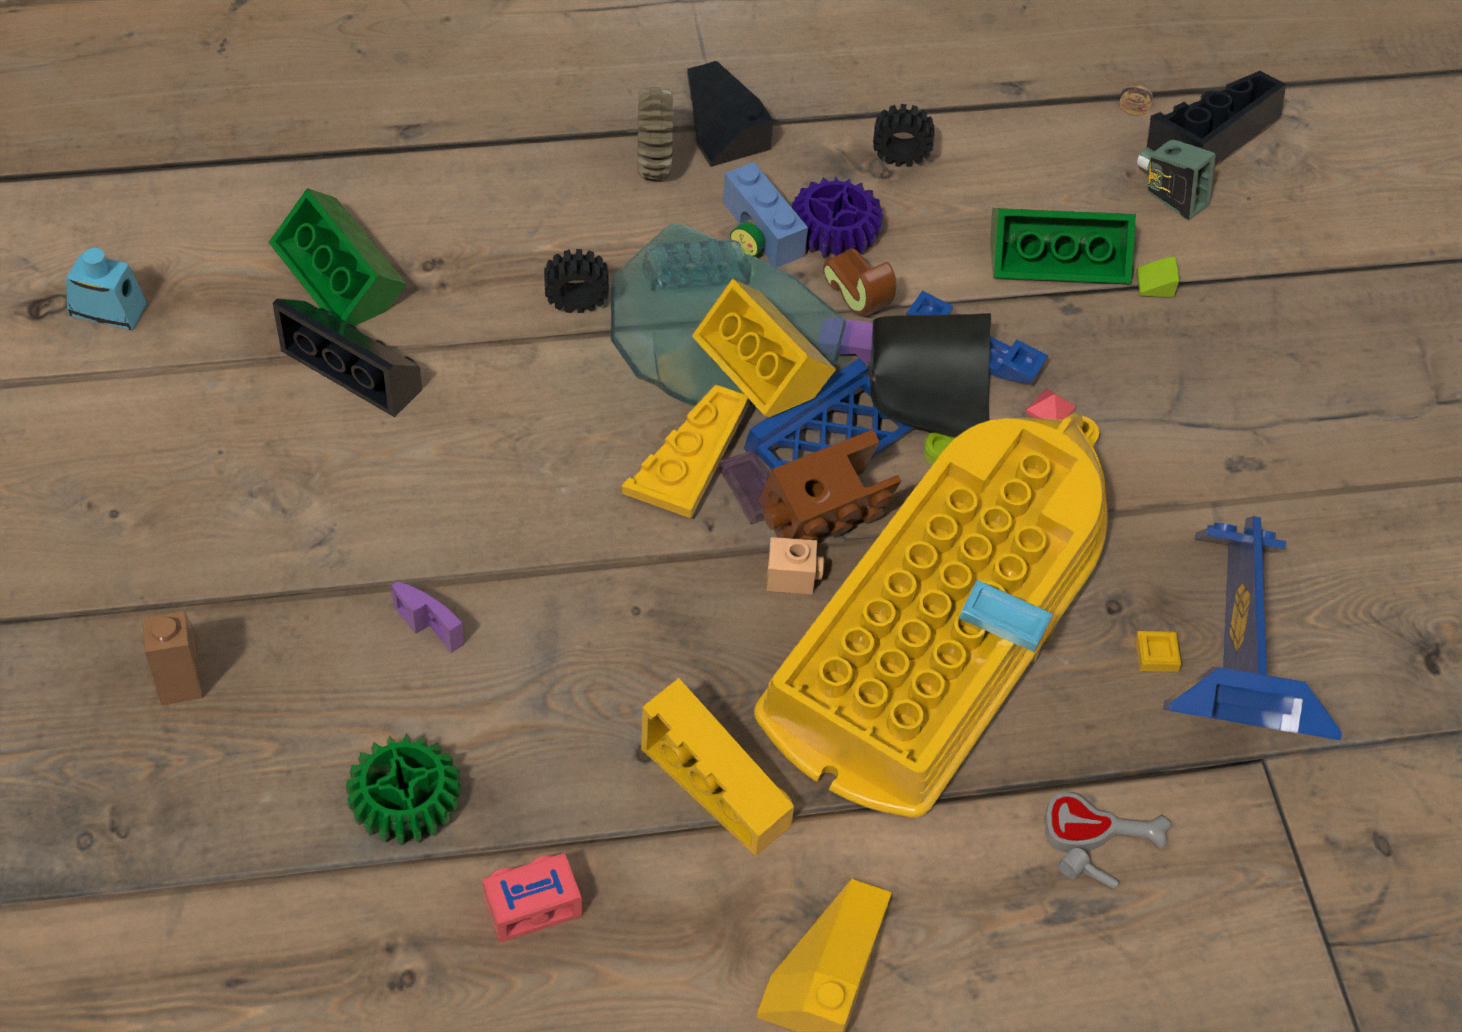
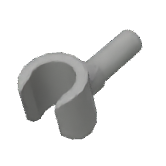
[1057,848,1119,890]

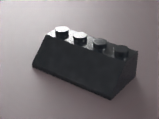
[272,298,422,418]

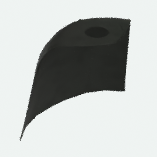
[870,313,991,437]

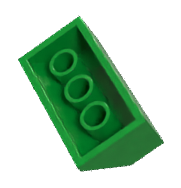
[269,188,407,326]
[990,208,1136,284]

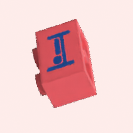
[482,853,582,943]

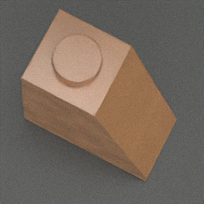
[142,611,203,705]

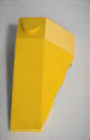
[756,879,892,1032]

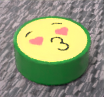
[730,222,765,258]

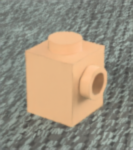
[766,537,824,594]

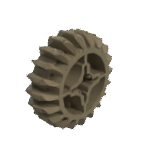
[637,87,673,179]

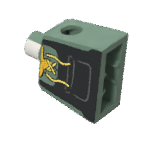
[1137,140,1216,220]

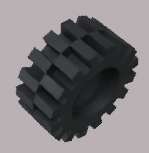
[873,104,935,167]
[544,249,609,313]

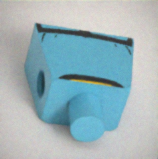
[66,248,147,330]

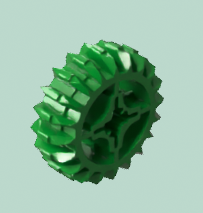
[346,733,461,845]

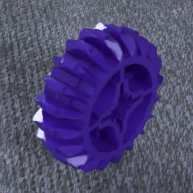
[792,176,883,257]

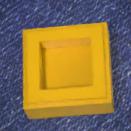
[1135,631,1181,672]

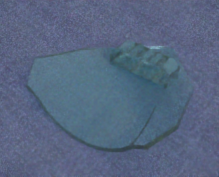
[611,223,846,406]

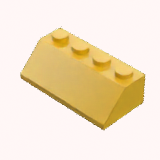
[692,278,836,417]

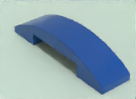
[906,290,1048,383]

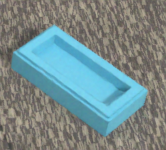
[959,580,1052,652]

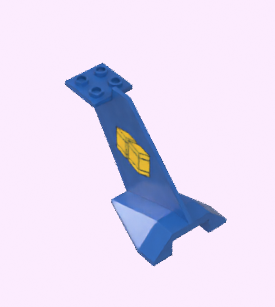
[1163,516,1342,740]

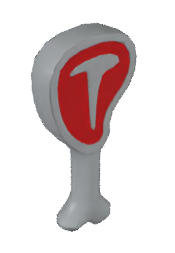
[1044,792,1171,852]

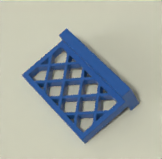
[744,358,914,470]

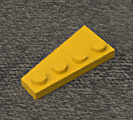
[621,384,749,518]

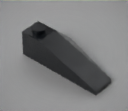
[687,61,773,167]

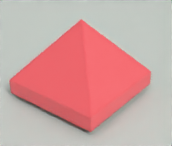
[1026,388,1076,420]

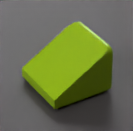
[1136,256,1179,298]

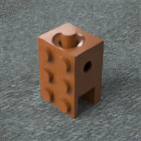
[758,429,901,542]

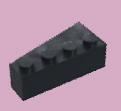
[1147,71,1286,164]

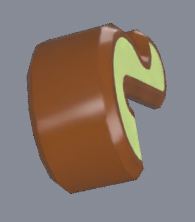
[823,248,897,316]

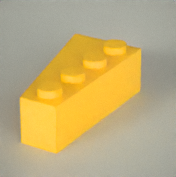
[641,678,794,856]

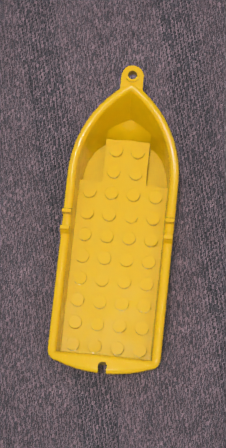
[754,413,1108,818]

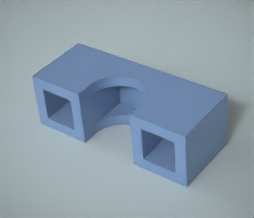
[723,162,808,268]

